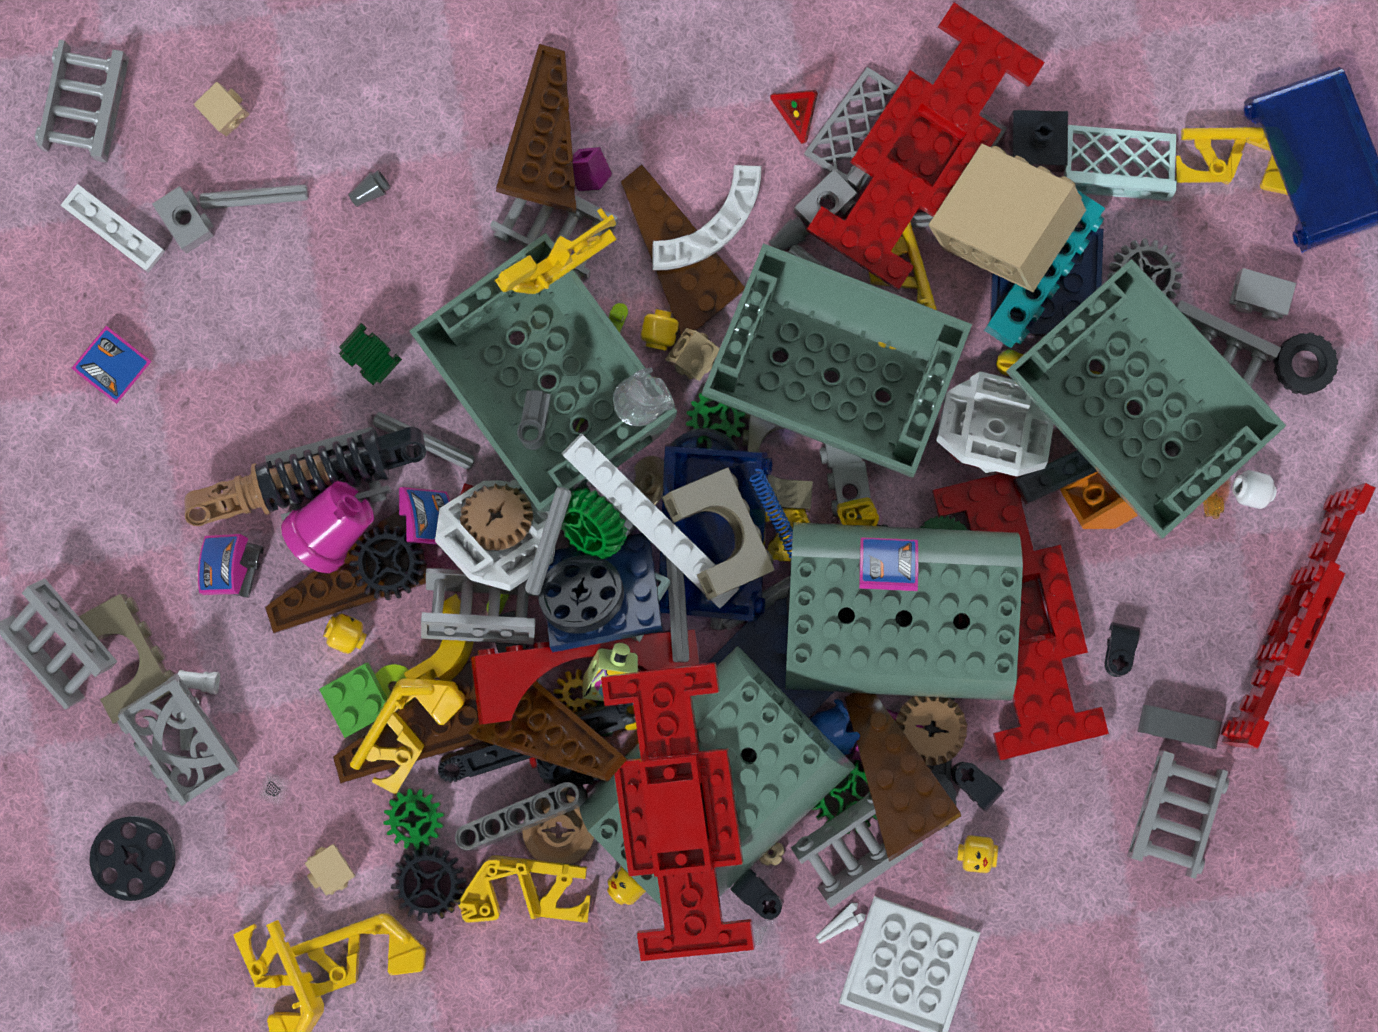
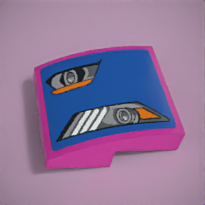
[71,326,151,404]
[399,487,450,544]
[198,534,248,595]
[859,537,918,591]

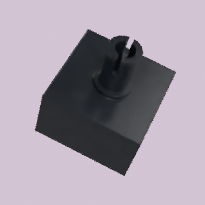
[1009,110,1068,172]

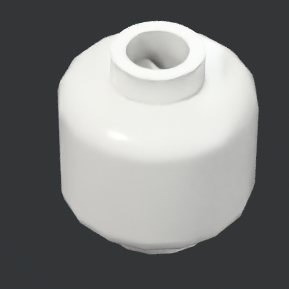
[1232,470,1277,509]

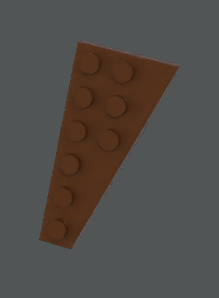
[496,44,576,214]
[621,164,745,335]
[265,510,428,634]
[333,661,483,784]
[468,681,627,781]
[845,693,961,862]

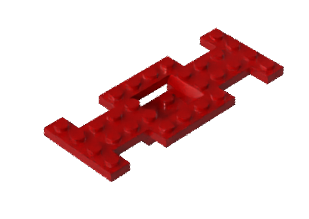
[806,2,1045,291]
[932,474,1109,760]
[1221,483,1376,749]
[601,662,755,961]

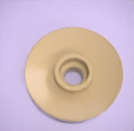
[633,456,668,505]

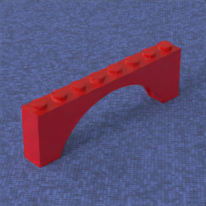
[471,627,699,725]

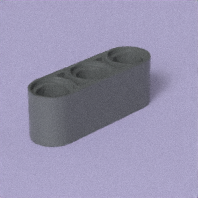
[1137,705,1222,749]

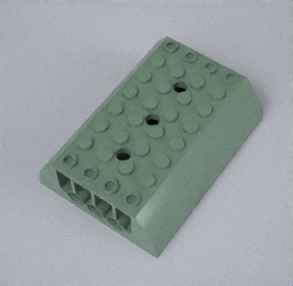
[409,233,677,512]
[702,243,972,478]
[1006,259,1286,539]
[785,522,1023,701]
[579,646,855,908]

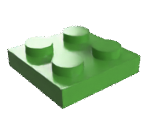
[319,662,388,738]

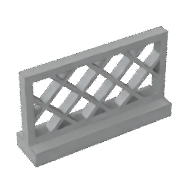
[804,67,898,193]

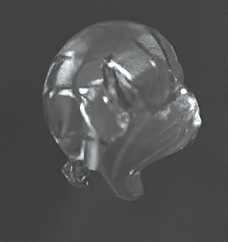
[613,367,674,426]

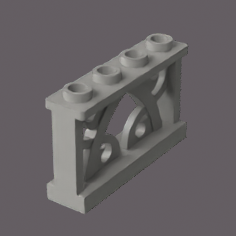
[117,673,240,806]

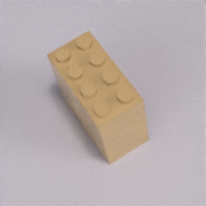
[929,144,1086,292]

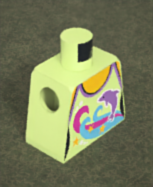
[583,643,638,705]

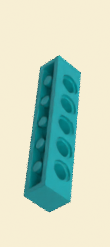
[984,190,1105,348]

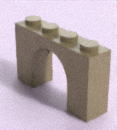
[739,413,813,513]
[662,468,774,600]
[78,594,174,724]

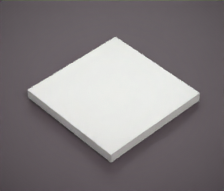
[839,896,980,1032]

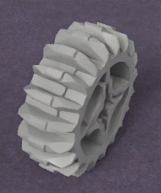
[1107,239,1183,299]

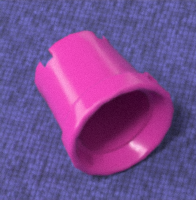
[281,481,374,573]

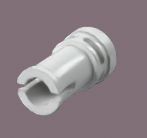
[178,670,220,694]

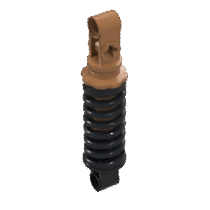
[184,427,426,526]

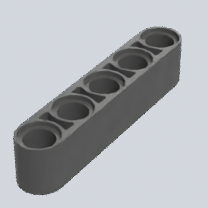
[455,782,587,850]

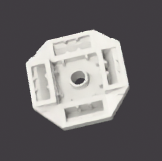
[936,371,1054,477]
[435,480,555,591]

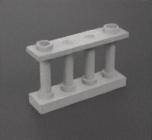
[35,40,129,163]
[490,195,619,280]
[1175,300,1281,387]
[265,427,392,521]
[421,568,537,644]
[0,578,118,710]
[1127,750,1229,879]
[791,792,923,908]

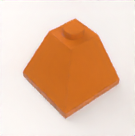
[1059,472,1138,529]

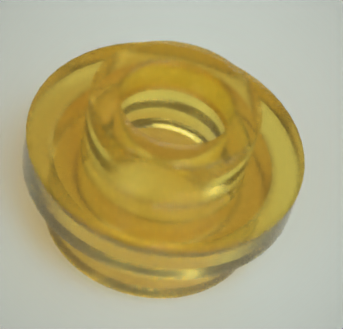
[1203,491,1224,519]

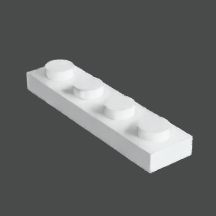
[61,184,165,273]

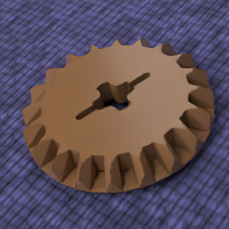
[460,483,533,550]
[896,696,968,765]
[522,795,594,865]

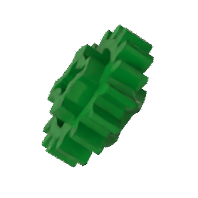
[686,393,746,449]
[383,788,445,849]

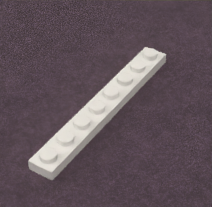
[561,434,739,608]

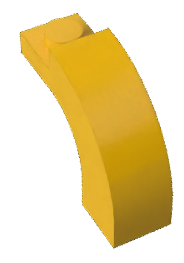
[404,594,474,681]

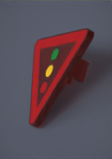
[770,90,818,144]

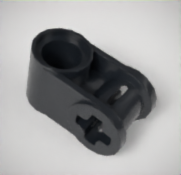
[1104,622,1140,677]
[951,762,1004,812]
[730,869,782,920]

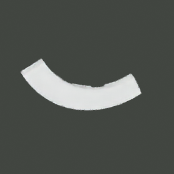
[653,165,761,270]

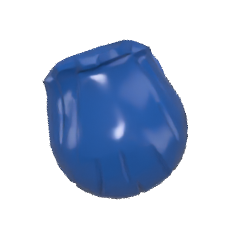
[810,699,860,755]

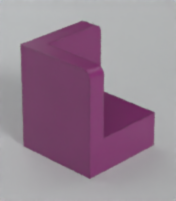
[573,147,612,191]

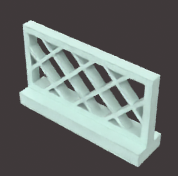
[1064,125,1176,201]

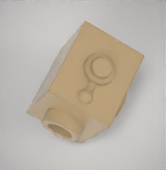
[193,82,250,137]
[665,328,720,381]
[305,843,356,896]

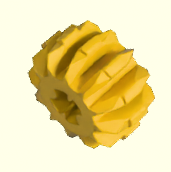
[553,669,597,713]

